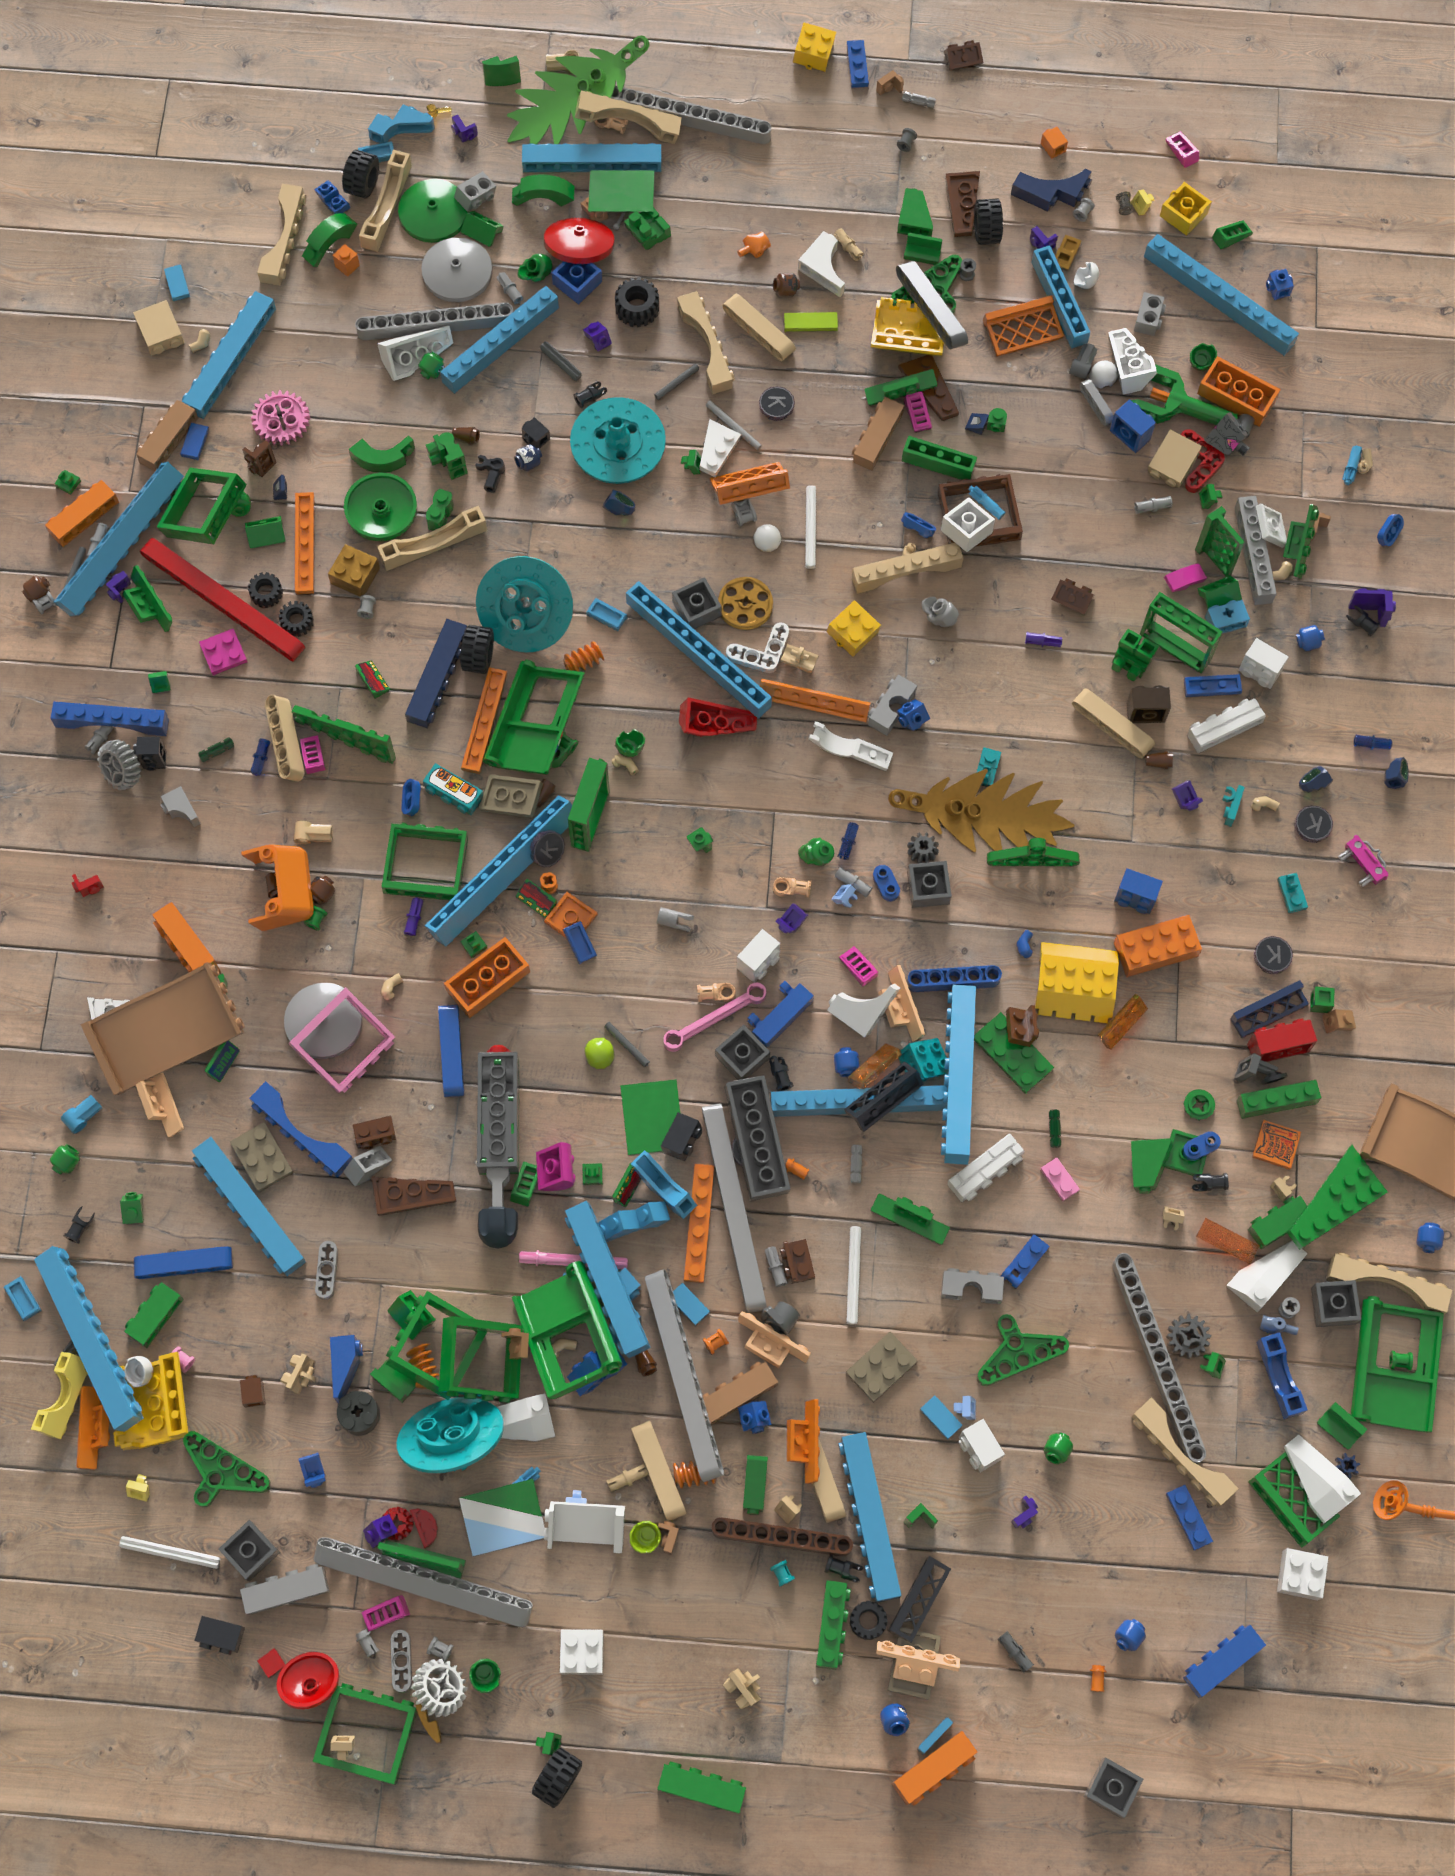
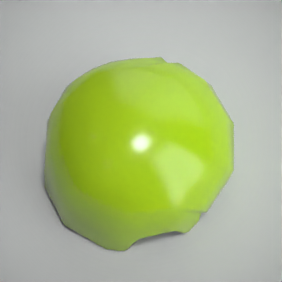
[584,1038,615,1069]
[629,1520,661,1554]

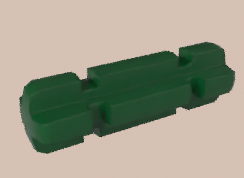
[198,737,234,762]
[1049,1109,1061,1148]

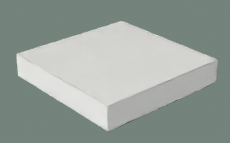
[1256,504,1287,548]

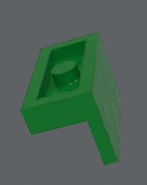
[461,211,504,247]
[904,233,943,265]
[245,516,286,548]
[1197,576,1242,610]
[387,1290,436,1340]
[370,1360,416,1403]
[1317,1402,1367,1450]
[903,1503,938,1529]

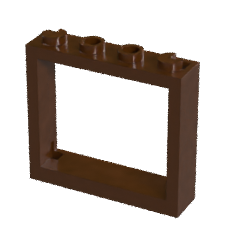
[938,474,1023,549]

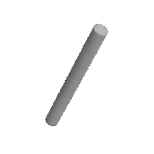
[706,401,762,451]

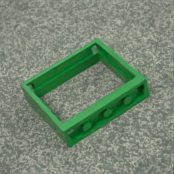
[157,468,247,545]
[1139,592,1223,674]
[568,758,610,852]
[381,822,468,901]
[385,1291,487,1400]
[439,1316,523,1403]
[312,1683,417,1785]

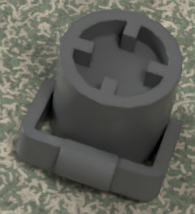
[761,1302,800,1336]

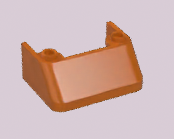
[241,844,314,931]

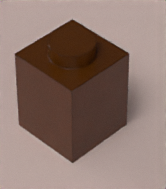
[240,1375,266,1408]

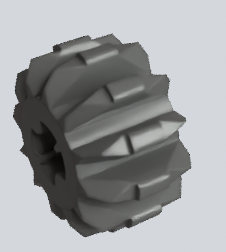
[907,832,939,863]

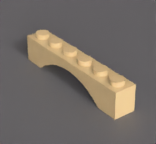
[575,90,682,144]
[359,150,412,252]
[257,184,307,286]
[677,291,735,395]
[377,506,487,571]
[852,543,963,594]
[1326,1253,1452,1315]
[1132,1397,1239,1508]

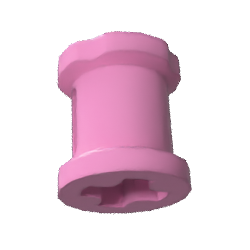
[172,1347,195,1373]

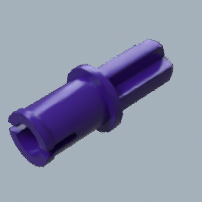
[1025,632,1063,647]
[404,897,423,936]

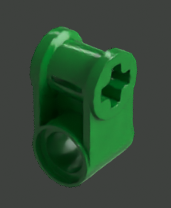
[551,732,579,768]

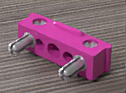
[1338,835,1388,887]

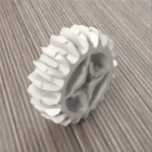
[411,1659,467,1718]

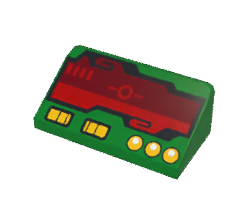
[355,660,390,699]
[516,879,557,918]
[612,1163,641,1207]

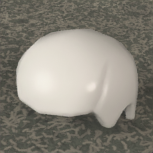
[1074,262,1100,289]
[1089,361,1118,389]
[753,524,781,552]
[124,1356,153,1387]

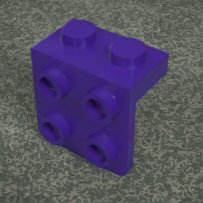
[1348,588,1396,627]

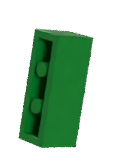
[1248,1196,1307,1249]
[124,1282,184,1348]

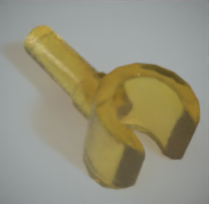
[426,104,452,118]

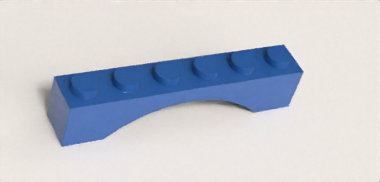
[50,701,169,736]
[249,1081,353,1178]

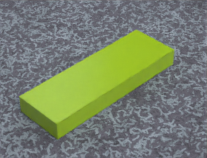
[784,312,838,332]

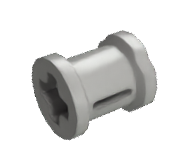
[1073,198,1095,222]
[32,591,57,615]
[357,595,376,619]
[1278,1297,1300,1319]
[426,1637,454,1663]

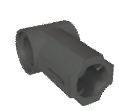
[1069,343,1098,380]

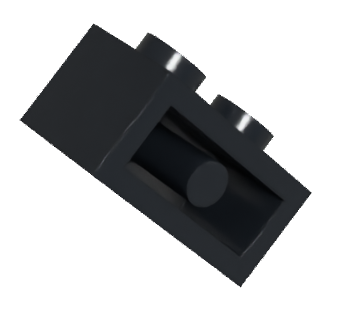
[133,737,167,771]
[661,1112,702,1161]
[194,1616,245,1655]

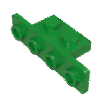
[864,369,937,406]
[1283,504,1319,579]
[123,565,173,632]
[871,1194,950,1245]

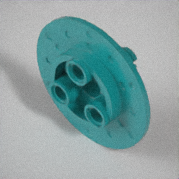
[570,397,666,484]
[476,556,573,653]
[397,1397,504,1473]

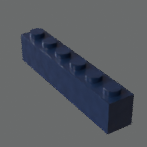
[405,618,467,729]

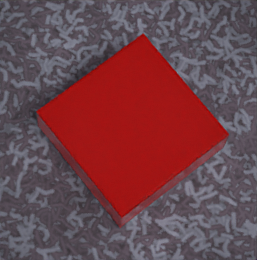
[257,1648,286,1678]

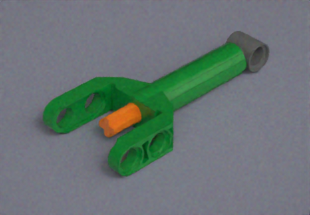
[1131,364,1255,438]

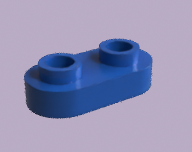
[901,512,936,538]
[1377,514,1404,546]
[401,779,421,816]
[873,865,900,902]
[1183,1131,1221,1161]

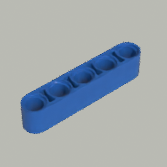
[907,965,1002,992]
[438,1004,464,1097]
[134,1246,233,1279]

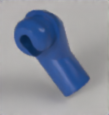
[1016,930,1033,958]

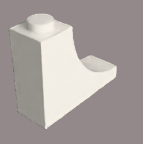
[798,231,845,297]
[827,984,901,1037]

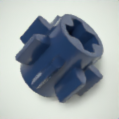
[1335,1453,1360,1479]

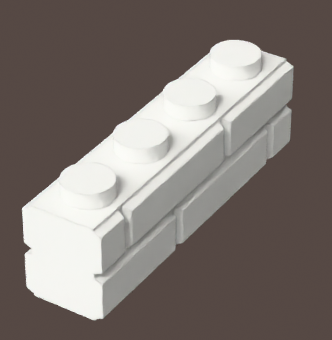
[1187,698,1266,753]
[947,1133,1025,1202]

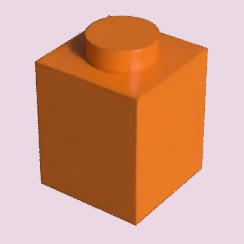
[1041,127,1068,159]
[333,244,360,277]

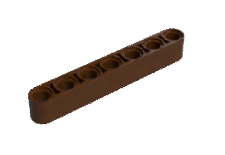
[712,1517,853,1557]

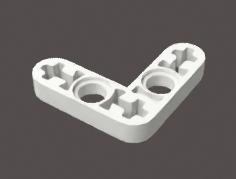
[726,623,789,673]

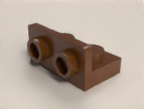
[944,40,984,71]
[242,440,277,477]
[1051,578,1095,615]
[1006,1005,1039,1047]
[353,1115,397,1150]
[780,1239,815,1284]

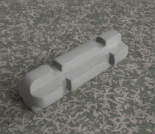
[902,92,936,108]
[850,1145,862,1184]

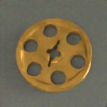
[718,577,773,630]

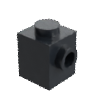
[521,417,550,449]

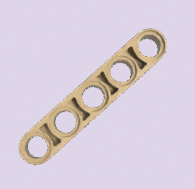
[722,293,796,362]
[1072,689,1155,758]
[265,695,304,782]
[631,1421,686,1522]
[812,1437,846,1523]

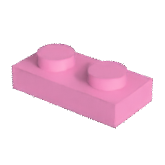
[1040,1158,1080,1201]

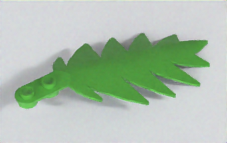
[507,35,649,144]

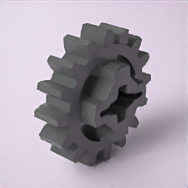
[1166,1314,1211,1359]

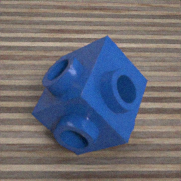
[1266,269,1294,300]
[897,699,930,731]
[738,1401,771,1434]

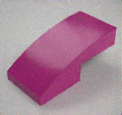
[1164,563,1207,592]

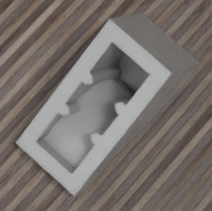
[160,786,201,827]
[343,1146,392,1187]

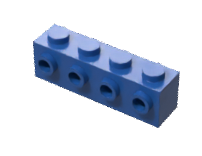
[1183,1625,1266,1698]

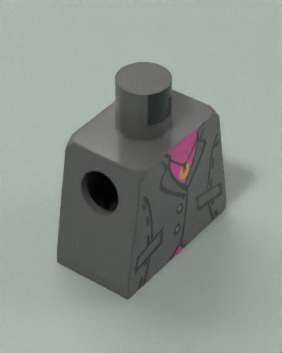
[1204,412,1250,456]

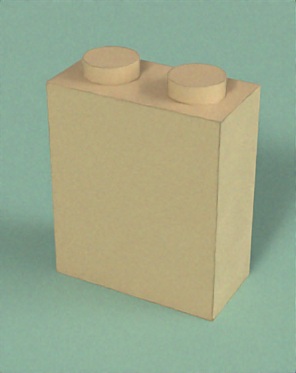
[133,300,184,356]
[1148,430,1202,488]

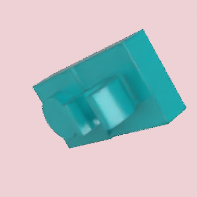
[976,747,1001,787]
[1222,785,1245,827]
[1278,873,1308,914]

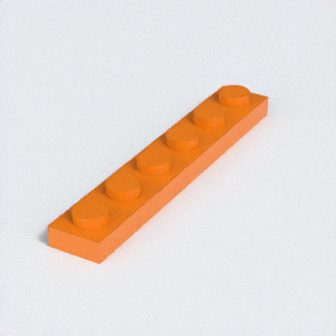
[295,492,314,594]
[461,667,507,774]
[760,679,870,722]
[684,1164,714,1283]

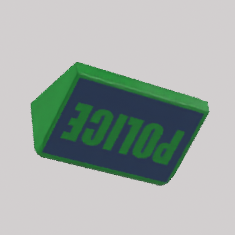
[205,1041,240,1082]

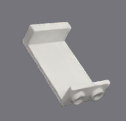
[544,1501,625,1553]

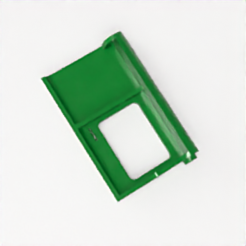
[483,659,585,775]
[512,1261,622,1399]
[1351,1296,1444,1433]

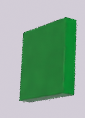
[1165,1129,1211,1178]

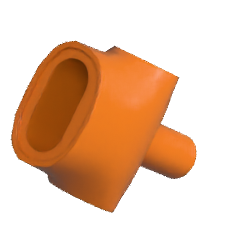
[737,231,771,258]

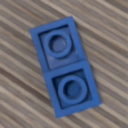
[314,180,351,214]

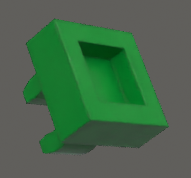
[681,449,702,475]
[54,470,81,495]
[1199,484,1223,509]
[148,671,171,693]
[460,931,487,958]
[582,1163,603,1185]
[1200,1352,1226,1379]
[535,1732,562,1756]

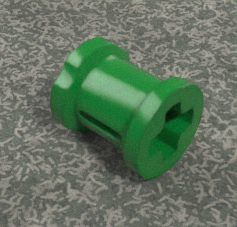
[304,906,328,931]
[1389,1351,1413,1370]

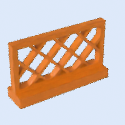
[983,295,1064,357]
[709,462,790,505]

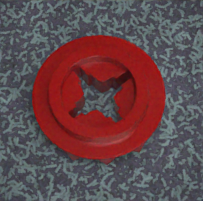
[382,1507,413,1541]

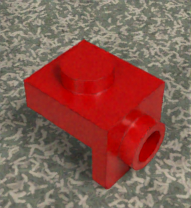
[71,874,104,897]

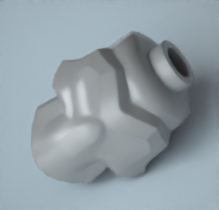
[922,597,959,627]

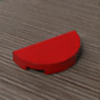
[410,1508,438,1549]

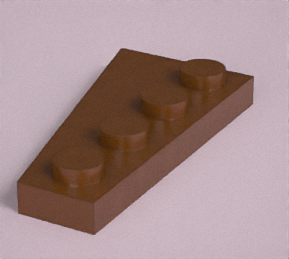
[945,171,980,237]
[898,355,959,421]
[372,1176,457,1216]

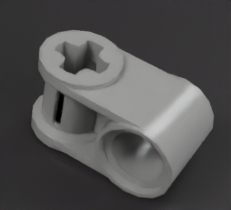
[731,498,757,526]

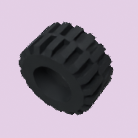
[342,149,379,199]
[974,198,1003,245]
[615,277,659,327]
[460,625,494,674]
[532,1747,582,1808]

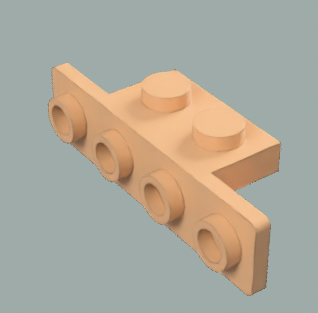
[878,965,925,1042]
[136,1072,184,1137]
[738,1311,811,1369]
[876,1641,960,1686]

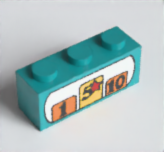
[423,763,483,815]

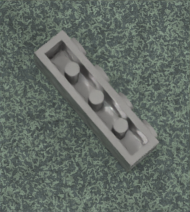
[240,1564,330,1615]

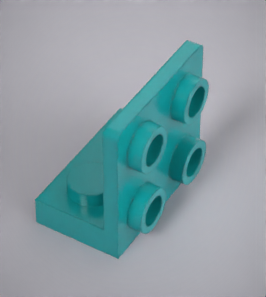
[896,1038,948,1082]

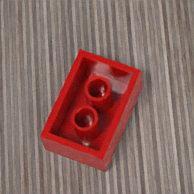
[1247,1018,1317,1062]

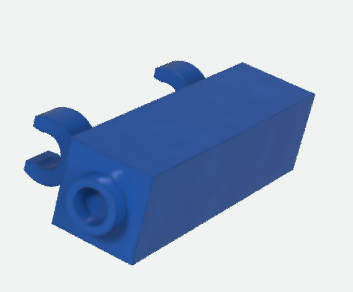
[747,981,814,1048]

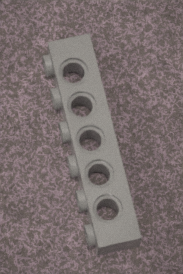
[1234,496,1277,605]

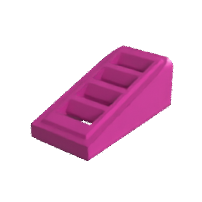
[1166,131,1199,168]
[904,392,932,433]
[300,735,326,774]
[839,946,878,987]
[361,1595,410,1632]

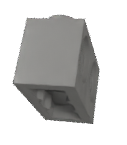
[454,171,496,212]
[1134,292,1166,336]

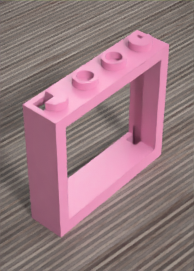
[288,987,395,1093]

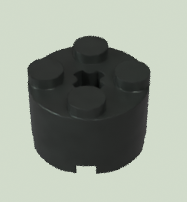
[337,1391,380,1436]

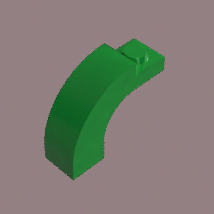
[512,174,575,207]
[302,213,358,267]
[349,435,415,473]

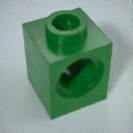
[1310,987,1335,1013]

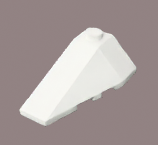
[378,325,453,381]
[1109,328,1157,395]
[1227,1241,1307,1312]
[497,1393,555,1442]
[1284,1435,1361,1524]

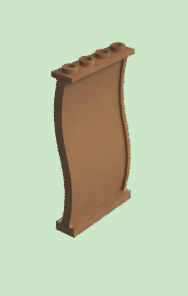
[81,962,245,1095]
[1359,1083,1455,1200]

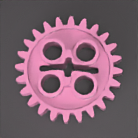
[251,390,310,446]

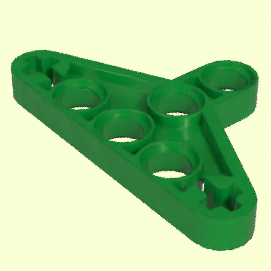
[891,255,962,313]
[987,838,1080,866]
[977,1314,1069,1386]
[183,1431,271,1507]

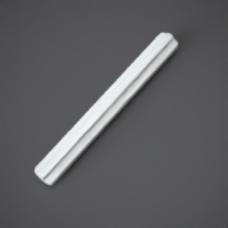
[805,486,816,569]
[846,1226,861,1325]
[119,1536,220,1569]

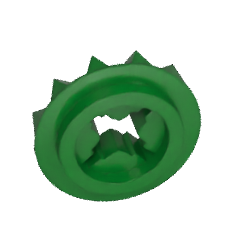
[1183,1089,1215,1121]

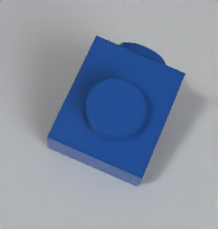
[299,1452,326,1488]

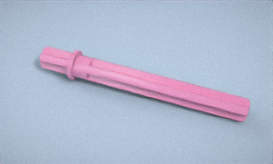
[519,1250,628,1269]

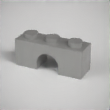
[867,675,917,736]
[941,1268,1004,1304]

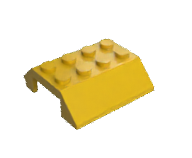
[871,297,944,356]
[1035,942,1119,1023]
[113,1352,188,1450]

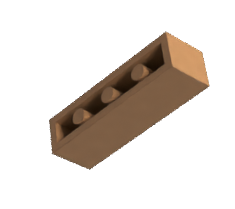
[852,397,904,471]
[136,400,198,471]
[703,1361,778,1426]

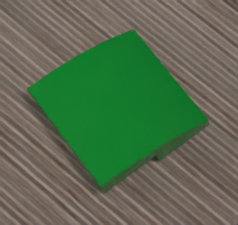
[482,56,521,86]

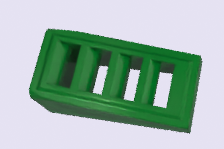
[1212,220,1253,249]
[510,1162,538,1207]

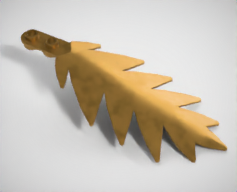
[888,769,1075,852]

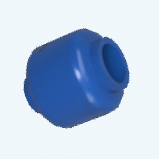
[1296,625,1325,651]
[834,1047,860,1077]
[1416,1222,1444,1253]
[1115,1619,1146,1651]
[880,1704,910,1736]

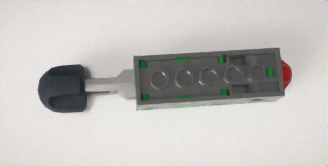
[477,1045,519,1249]

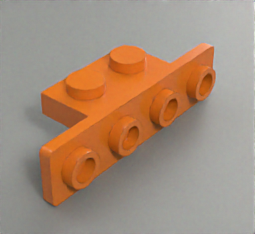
[76,1386,110,1470]
[787,1399,820,1484]

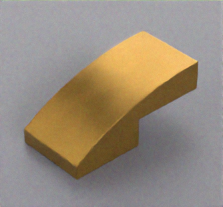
[1055,234,1082,271]
[415,1703,442,1744]

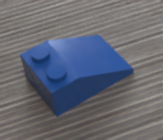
[330,1335,363,1404]

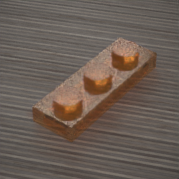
[1098,994,1148,1050]
[848,1043,902,1089]
[1196,1218,1260,1264]

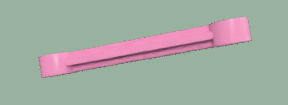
[664,982,766,1052]

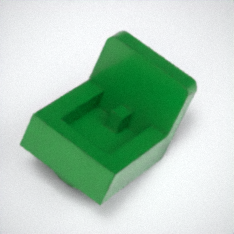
[687,827,713,853]
[120,1192,144,1224]

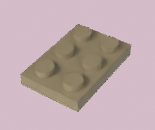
[479,774,543,818]
[230,1122,294,1192]
[846,1332,918,1403]
[887,1627,941,1700]

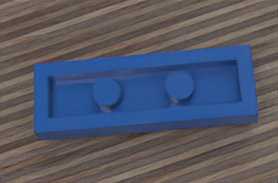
[847,40,869,88]
[1184,674,1242,697]
[1166,1485,1213,1551]

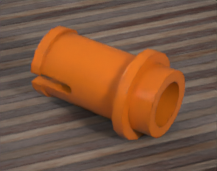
[785,1158,810,1180]
[1090,1665,1107,1692]

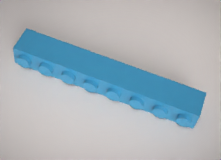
[522,143,661,172]
[440,286,559,394]
[182,291,276,419]
[192,1137,306,1276]
[565,1200,651,1358]
[838,1432,901,1603]

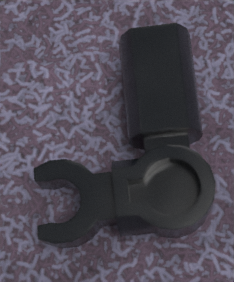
[475,455,505,493]

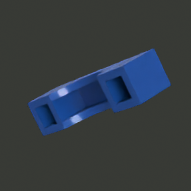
[1256,1332,1308,1420]

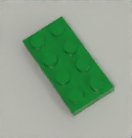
[974,1012,1054,1094]

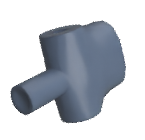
[1259,1315,1299,1335]

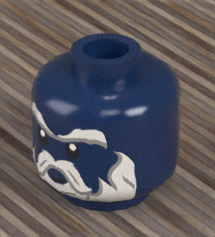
[514,444,542,471]

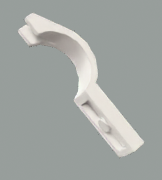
[809,721,893,771]

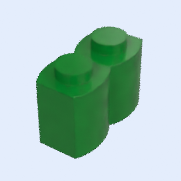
[426,489,454,531]

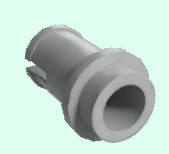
[355,1629,379,1658]

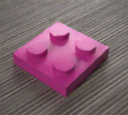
[199,628,247,676]

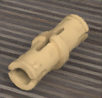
[834,228,864,261]
[606,1463,649,1493]

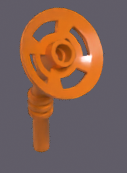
[1373,1480,1455,1520]

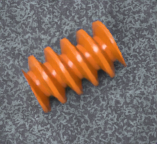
[563,641,605,671]
[406,1343,439,1389]
[673,1461,716,1489]

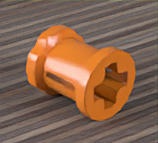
[540,872,558,895]
[702,1329,729,1355]

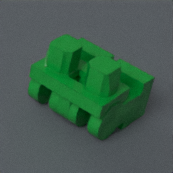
[624,207,671,250]
[426,432,468,480]
[1111,629,1159,681]

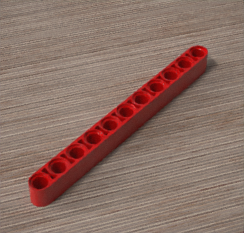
[139,538,306,662]

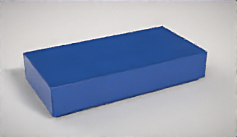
[180,423,209,460]
[563,921,597,964]

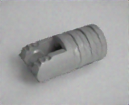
[657,907,694,932]

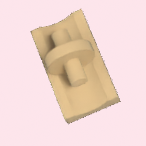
[781,644,819,673]
[281,1354,317,1394]
[723,1668,761,1709]

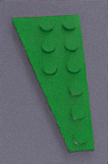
[292,705,396,764]
[1288,1144,1388,1250]

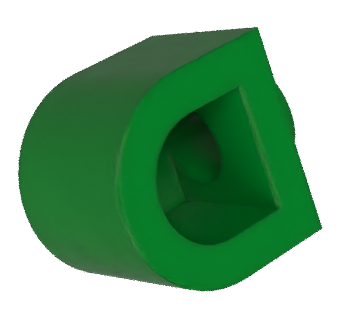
[987,408,1007,432]

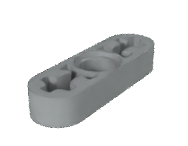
[1080,379,1114,426]
[315,1241,338,1300]
[391,1630,412,1693]

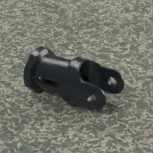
[573,381,607,408]
[1346,606,1381,637]
[769,1056,794,1091]
[1192,1173,1229,1191]
[63,1206,95,1244]
[824,1554,863,1583]

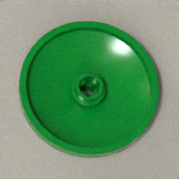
[398,179,468,243]
[344,473,417,541]

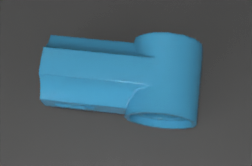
[61,1095,102,1134]

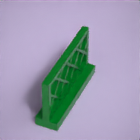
[1195,506,1245,577]
[1248,1452,1340,1548]
[378,1540,466,1579]

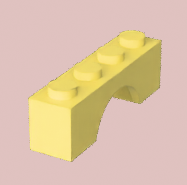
[31,1352,88,1439]

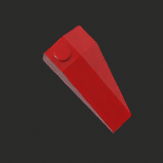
[679,697,757,737]

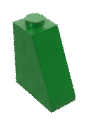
[897,188,933,237]
[1131,1138,1173,1194]
[743,1455,768,1515]

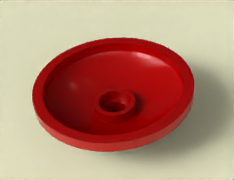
[277,1652,340,1709]

